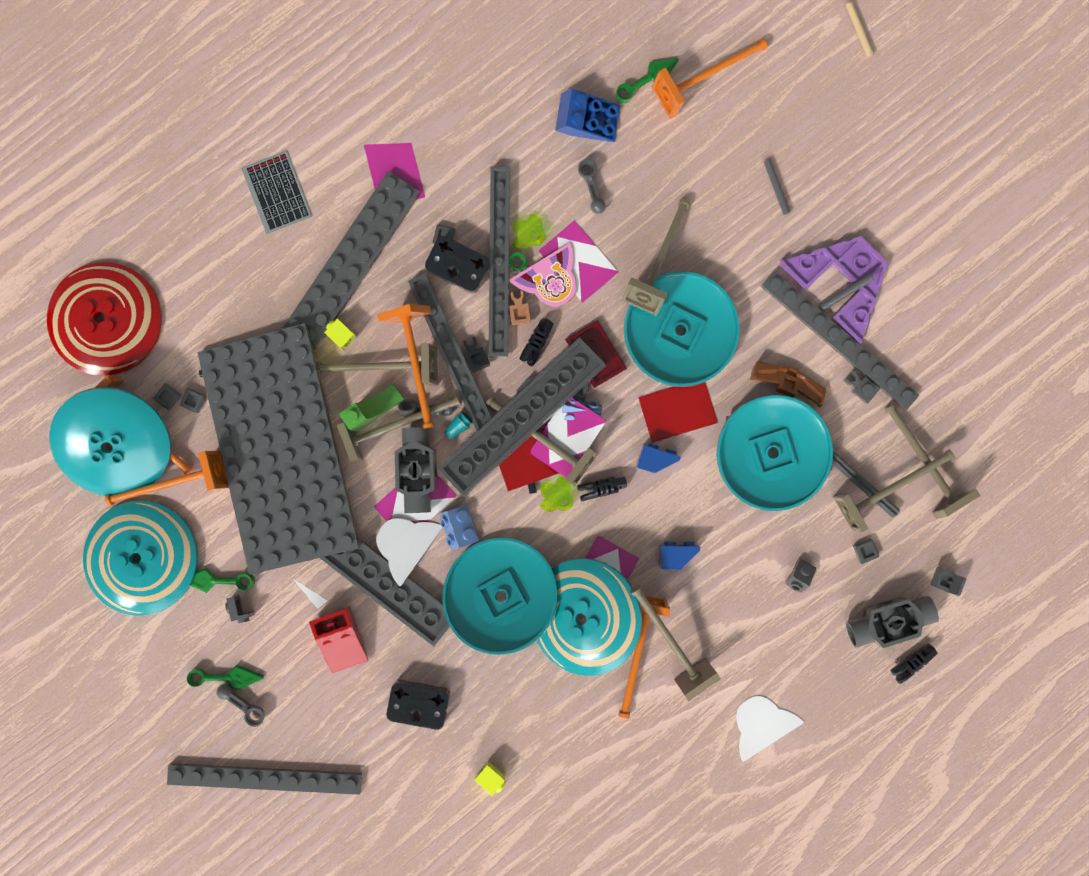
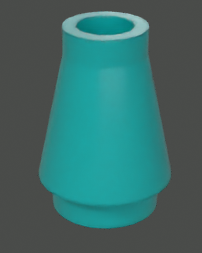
[444,412,473,440]

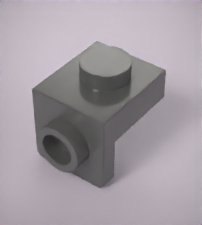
[785,559,816,593]
[930,567,966,596]
[225,595,255,623]

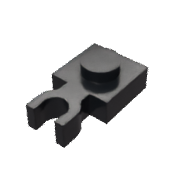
[463,336,490,373]

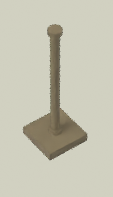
[621,199,690,316]
[317,343,438,386]
[337,395,461,462]
[486,396,597,486]
[885,404,981,519]
[833,449,956,532]
[630,585,721,701]

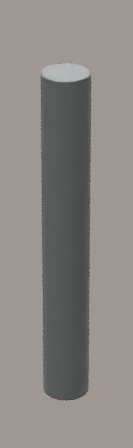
[764,159,791,215]
[820,273,875,310]

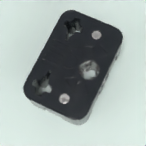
[425,236,490,294]
[386,679,450,730]

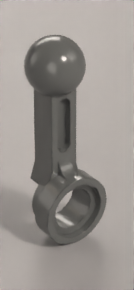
[578,159,606,214]
[398,399,455,417]
[216,684,265,727]

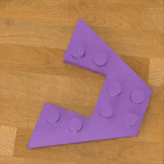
[779,236,888,344]

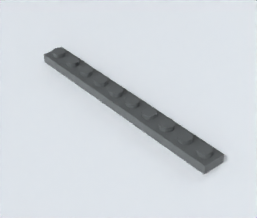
[489,166,510,357]
[760,271,919,410]
[408,273,492,431]
[167,763,362,795]

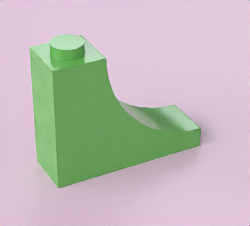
[339,384,405,432]

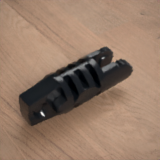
[519,318,554,367]
[577,476,627,502]
[891,644,938,684]

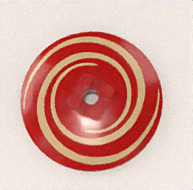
[47,262,162,376]

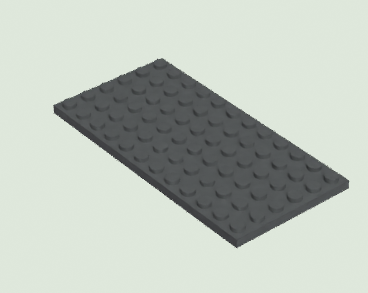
[197,323,361,575]

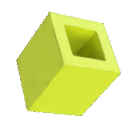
[324,319,357,350]
[475,761,506,795]

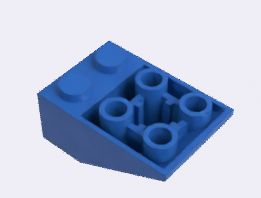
[555,88,621,142]

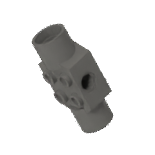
[394,427,437,513]
[846,596,939,648]

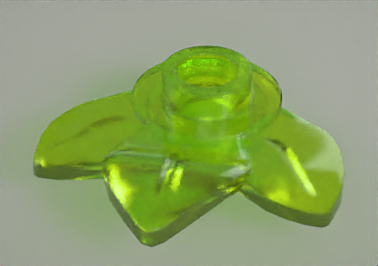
[512,214,546,249]
[539,476,573,512]

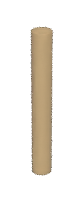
[845,2,874,58]

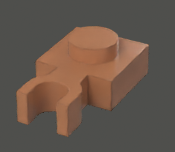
[509,290,531,326]

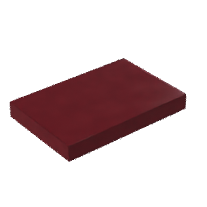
[565,320,627,388]

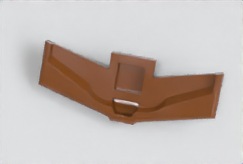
[750,361,826,408]

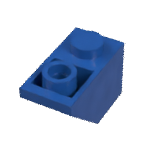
[636,443,681,473]
[659,541,700,570]

